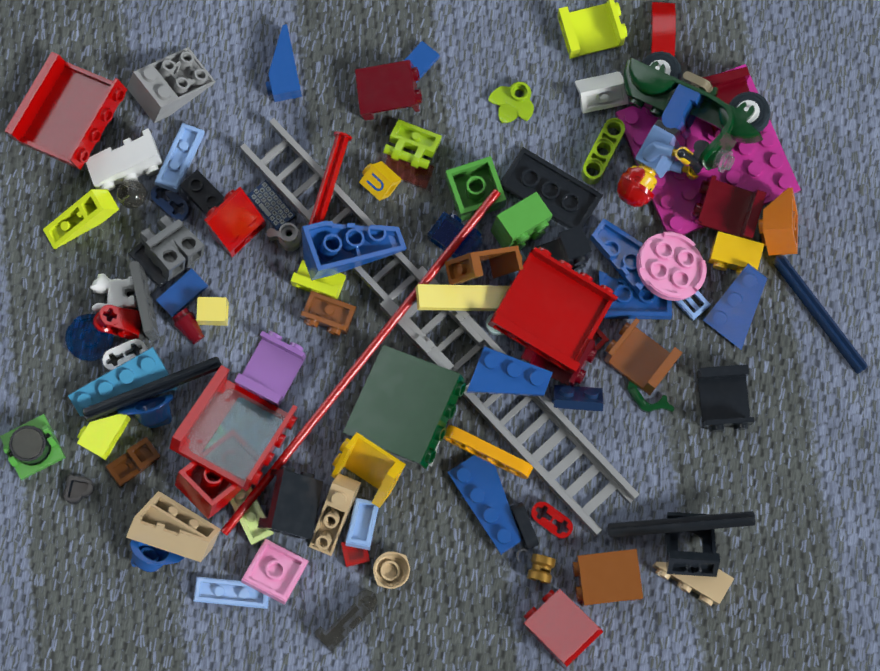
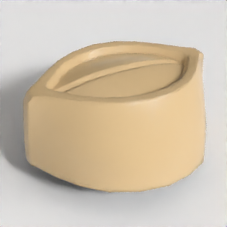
[373,551,410,589]

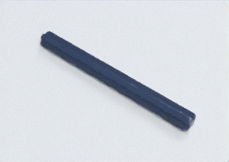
[772,254,868,374]

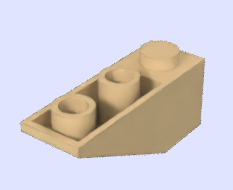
[309,474,361,556]
[652,562,734,606]

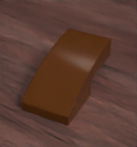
[105,437,160,488]

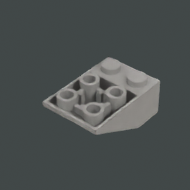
[127,47,216,123]

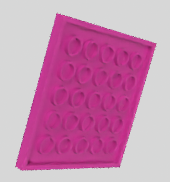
[615,64,801,235]

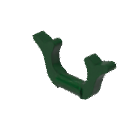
[627,381,674,413]

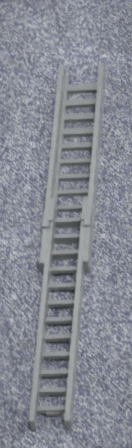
[240,118,640,536]

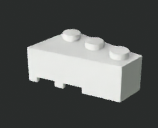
[86,128,163,191]

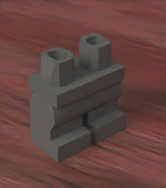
[139,215,205,281]

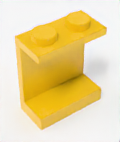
[331,432,406,508]

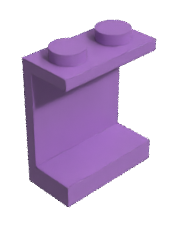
[234,331,306,407]

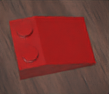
[175,430,265,519]

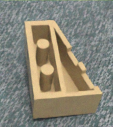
[126,491,221,562]

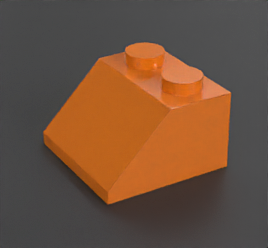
[759,188,798,256]

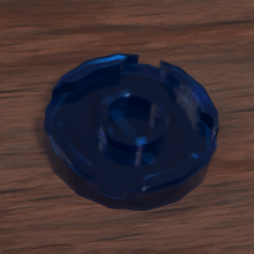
[65,314,114,362]

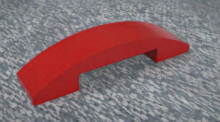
[651,2,676,57]

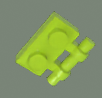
[383,119,442,169]

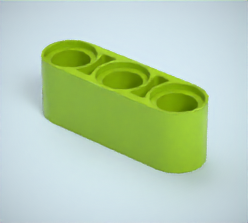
[581,118,625,185]

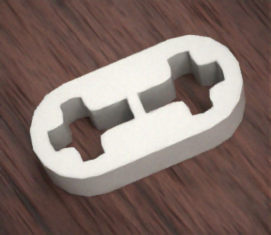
[102,339,147,371]

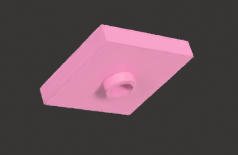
[241,539,308,605]

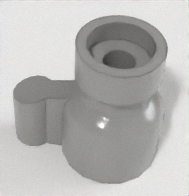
[266,223,302,251]

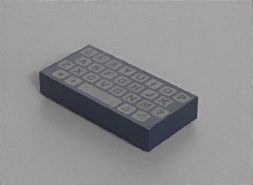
[247,180,296,231]

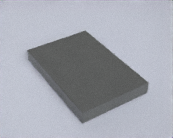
[129,261,160,341]

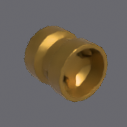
[527,554,556,584]

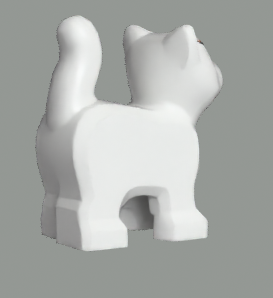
[90,273,137,312]

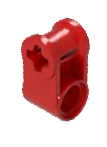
[93,305,141,339]

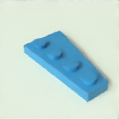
[68,346,178,417]

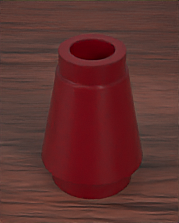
[172,308,205,345]

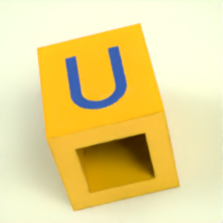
[359,161,402,201]

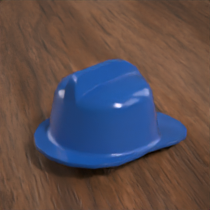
[117,394,173,428]
[130,540,185,572]

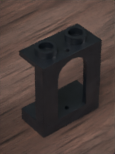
[665,512,720,577]

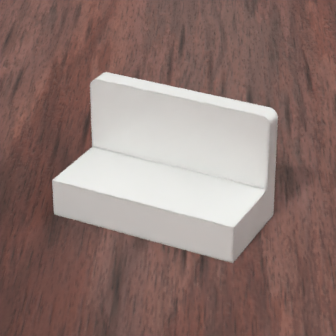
[575,72,629,114]

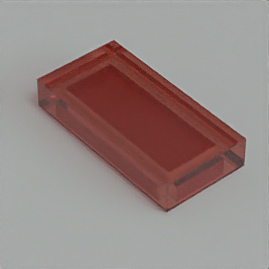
[385,155,434,189]

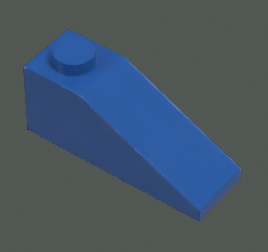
[266,24,302,102]

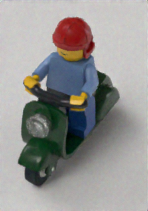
[617,51,771,207]

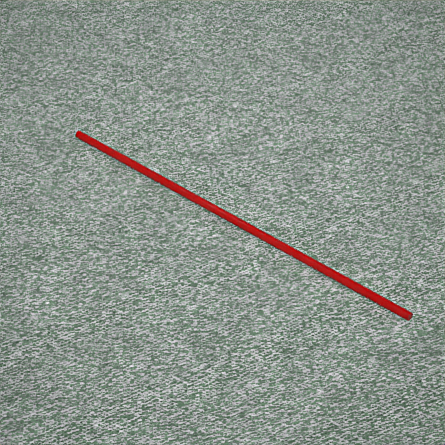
[220,189,501,536]

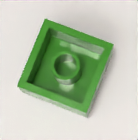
[445,156,506,222]
[491,192,552,250]

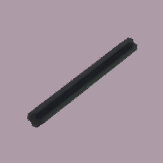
[83,357,221,421]
[607,511,756,538]

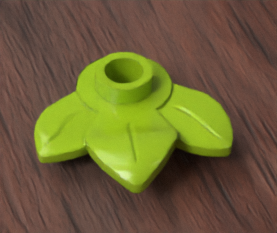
[488,82,534,123]

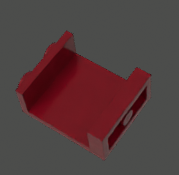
[355,60,422,120]
[703,67,750,138]
[692,175,767,239]
[521,339,597,386]

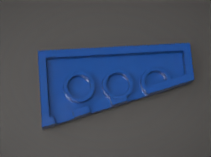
[447,455,521,555]

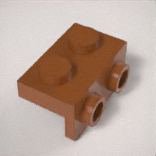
[300,291,357,336]

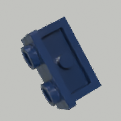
[552,385,604,411]

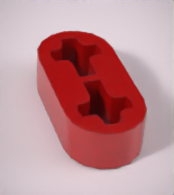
[531,502,573,539]

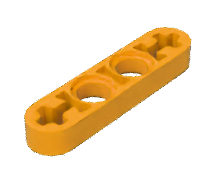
[444,425,533,479]

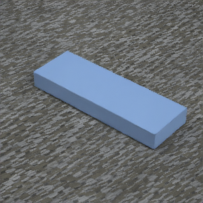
[155,123,204,193]
[193,577,269,609]

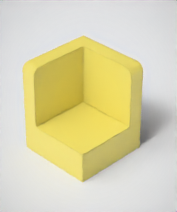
[196,297,229,326]

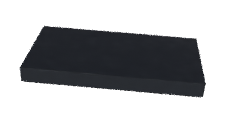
[500,147,603,229]

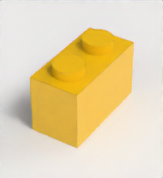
[708,231,764,275]

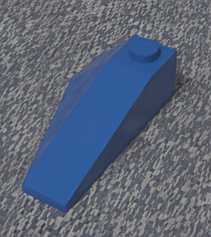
[301,221,407,281]

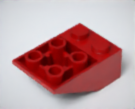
[204,187,266,257]

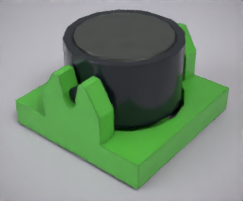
[0,414,66,480]

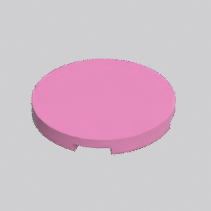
[636,231,707,301]

